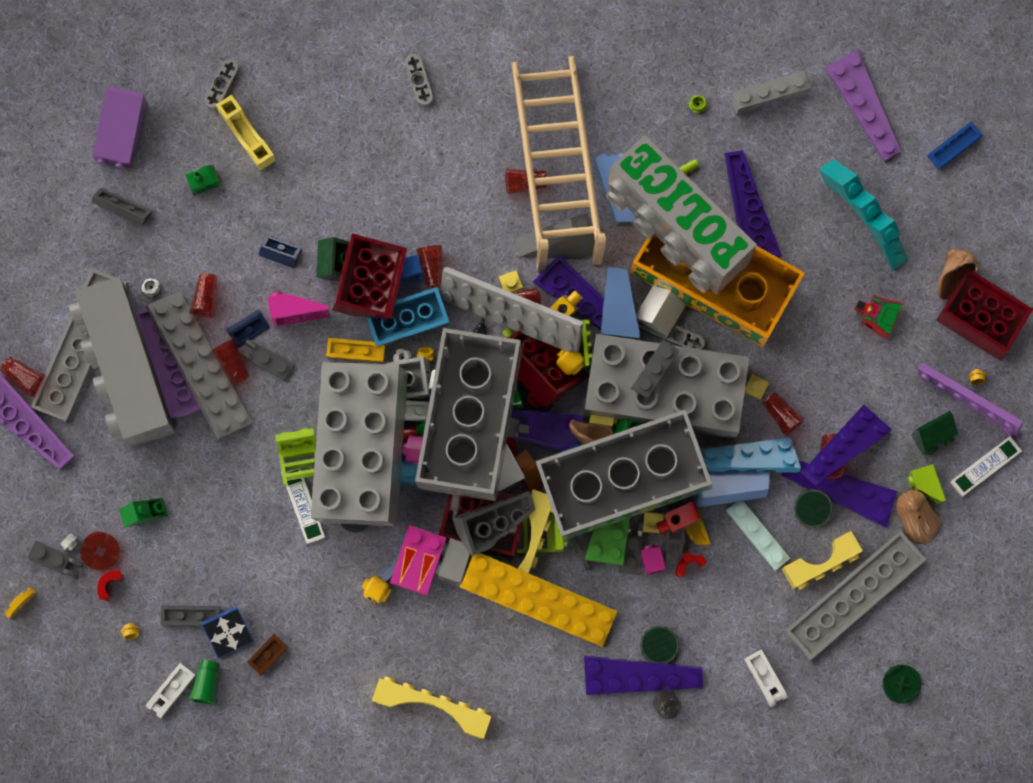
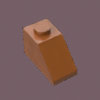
[515,450,544,493]

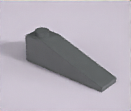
[515,213,595,259]
[452,491,535,555]

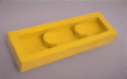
[326,338,386,363]

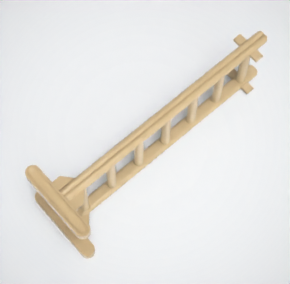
[512,56,606,271]

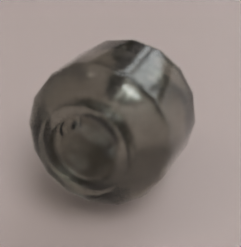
[653,690,682,719]

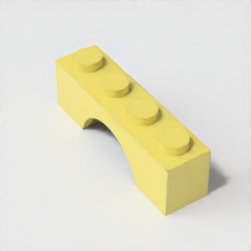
[216,95,275,171]
[782,531,863,590]

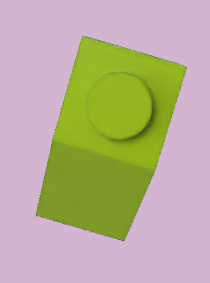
[907,464,946,504]

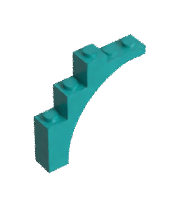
[819,159,908,270]

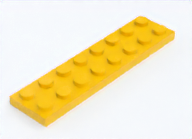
[459,553,617,647]

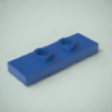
[927,121,983,170]

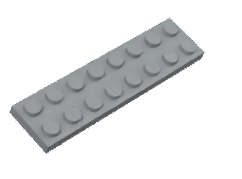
[440,267,584,353]
[31,268,128,423]
[146,291,252,440]
[784,530,926,661]

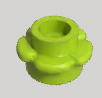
[689,95,707,113]

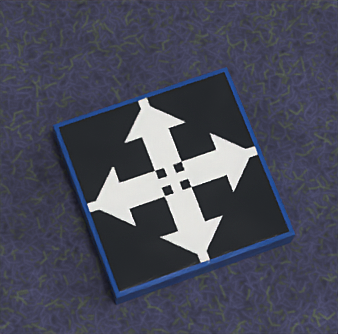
[201,606,254,658]

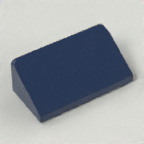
[259,235,302,268]
[226,310,270,348]

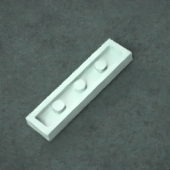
[726,501,790,571]

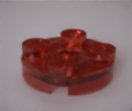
[80,531,120,571]

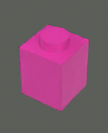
[402,436,423,463]
[641,545,666,575]

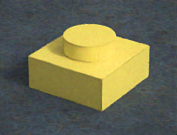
[499,271,523,293]
[745,374,769,400]
[643,512,664,534]

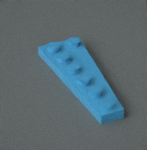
[700,438,801,473]

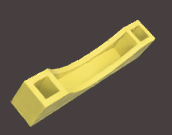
[518,490,553,573]
[372,676,491,740]

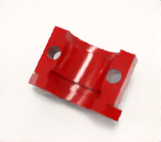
[675,550,707,579]
[97,570,125,602]

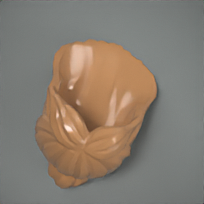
[937,249,979,300]
[569,419,614,445]
[896,490,941,544]

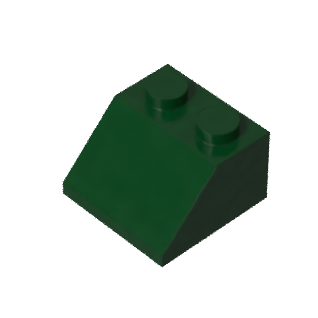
[316,237,348,281]
[911,410,958,455]

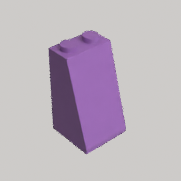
[93,86,148,170]

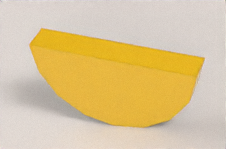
[686,509,711,546]
[5,587,37,619]

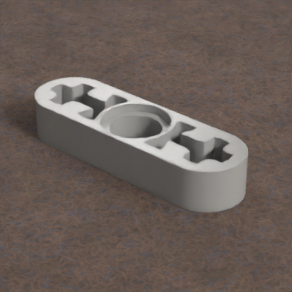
[405,54,433,107]
[204,59,239,110]

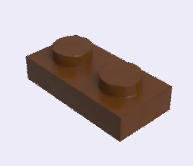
[247,634,289,676]

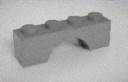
[731,71,810,115]

